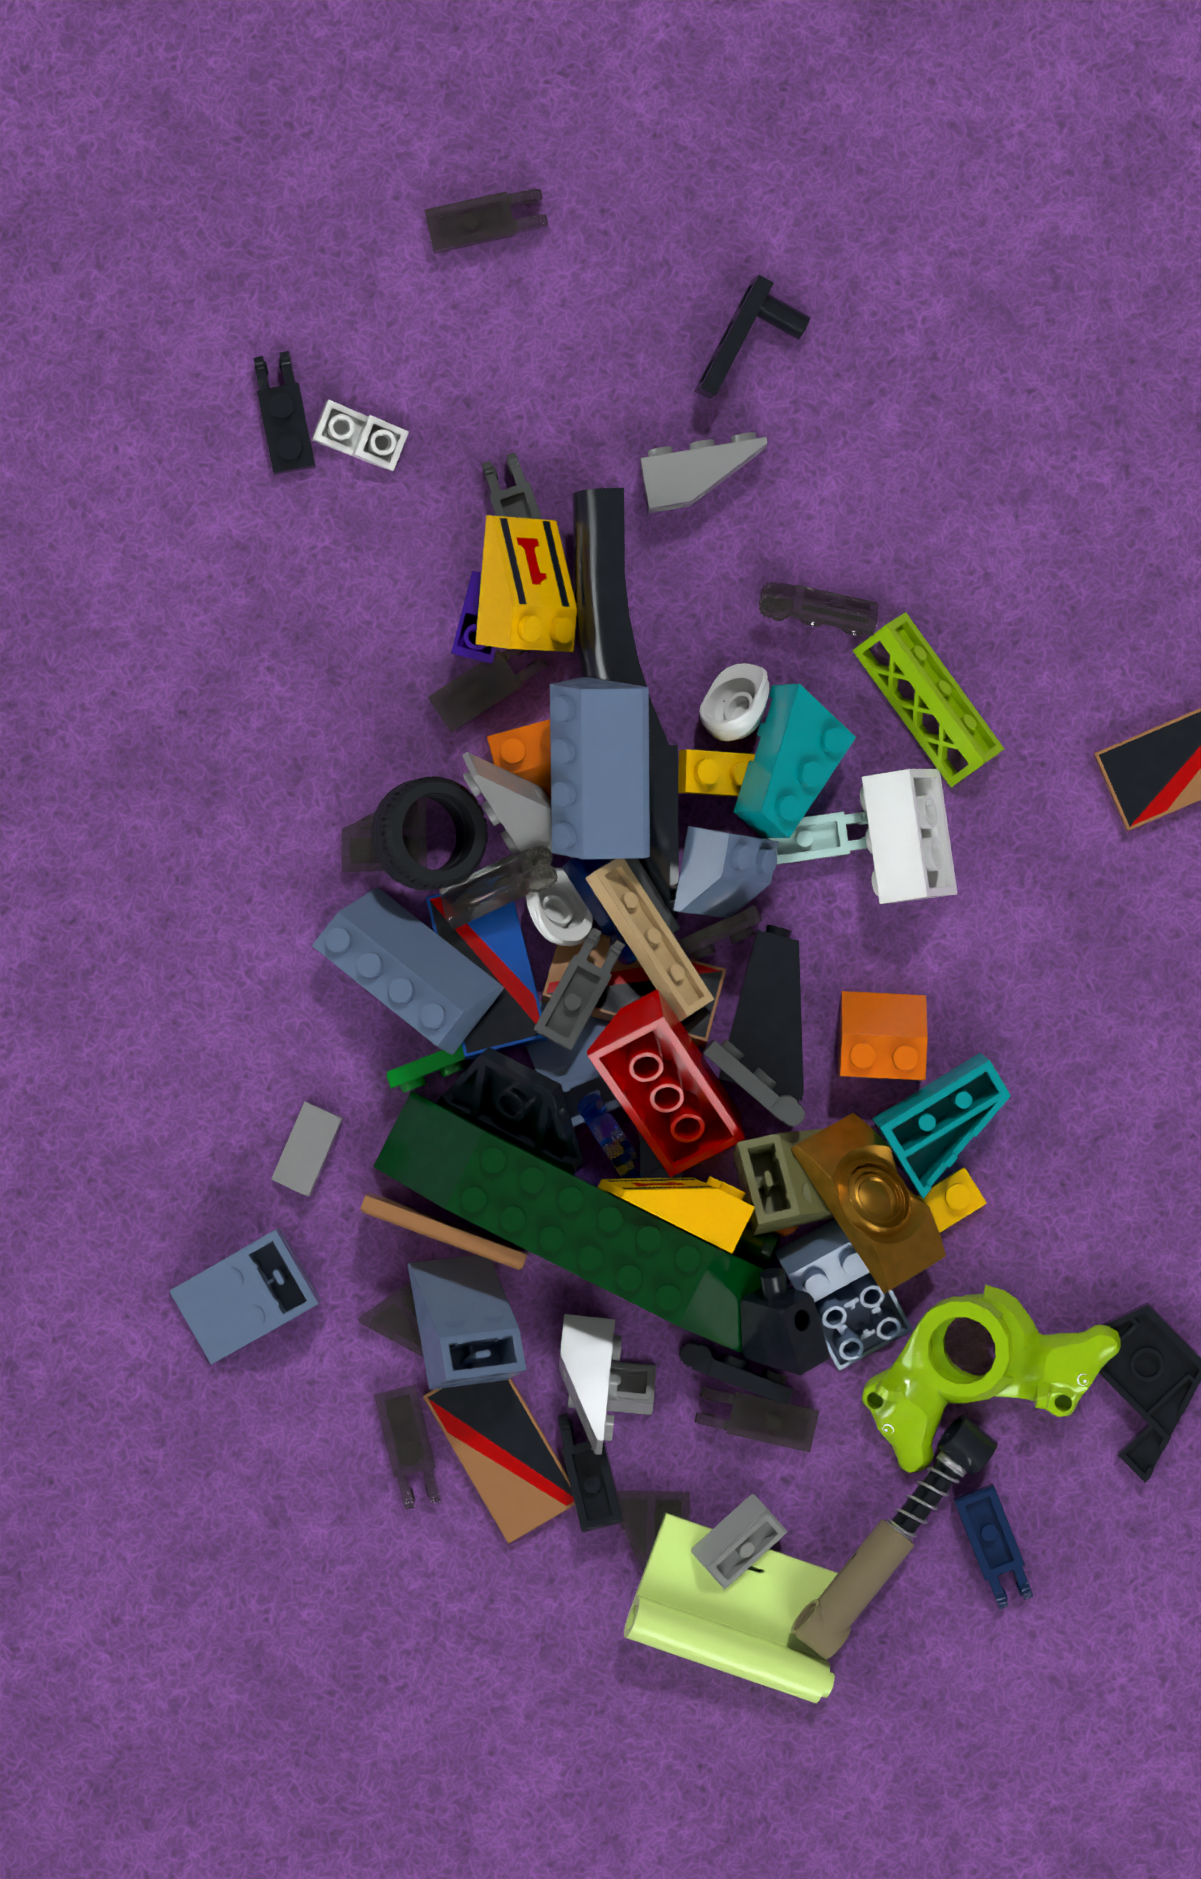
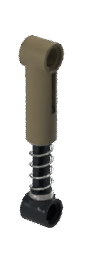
[791,1415,998,1659]

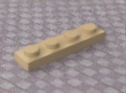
[585,859,714,1021]

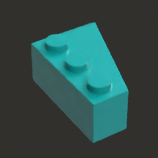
[872,1053,1011,1199]

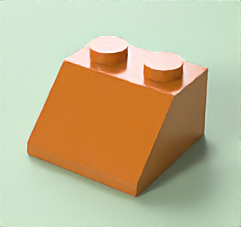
[487,719,551,799]
[837,991,928,1080]

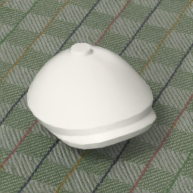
[700,663,770,741]
[526,868,594,946]

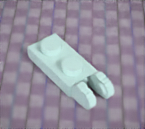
[761,812,868,865]

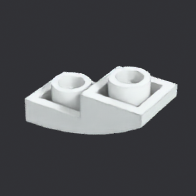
[311,400,409,471]

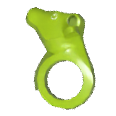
[932,1284,1121,1417]
[861,1296,1014,1473]

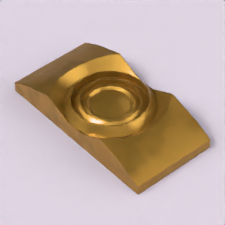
[791,1113,946,1294]

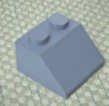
[673,826,779,918]

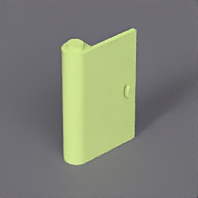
[624,1512,838,1703]

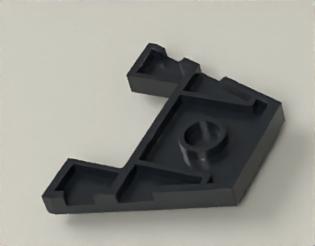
[1099,1302,1201,1483]

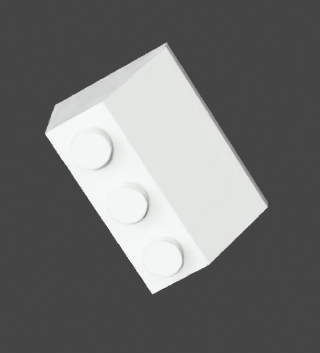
[860,769,958,904]

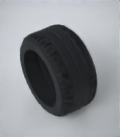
[371,776,488,890]

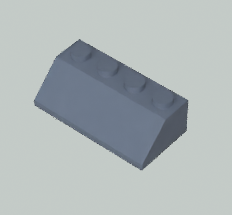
[550,677,650,859]
[312,887,505,1055]

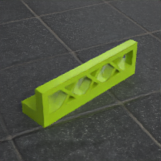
[852,612,1004,787]

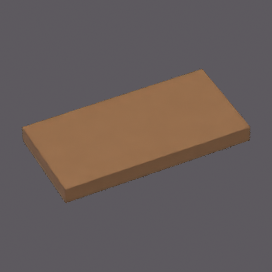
[360,1192,529,1270]

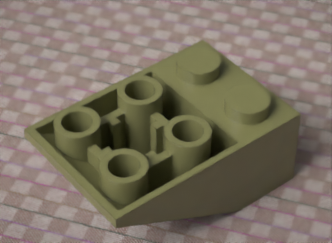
[733,1129,834,1236]

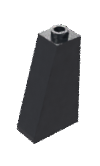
[718,924,804,1100]

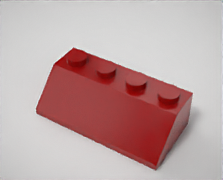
[587,989,745,1177]

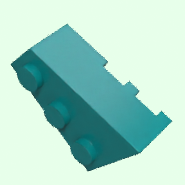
[734,684,856,838]

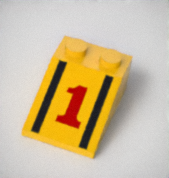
[475,515,577,652]
[598,1176,755,1253]

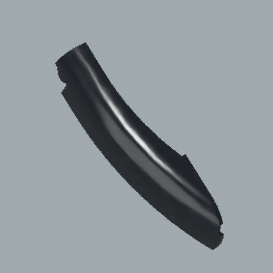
[573,488,679,920]

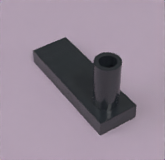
[694,275,811,399]

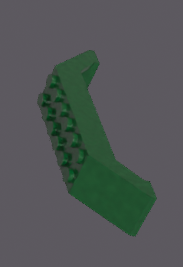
[373,1091,790,1353]

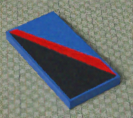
[426,876,549,1060]

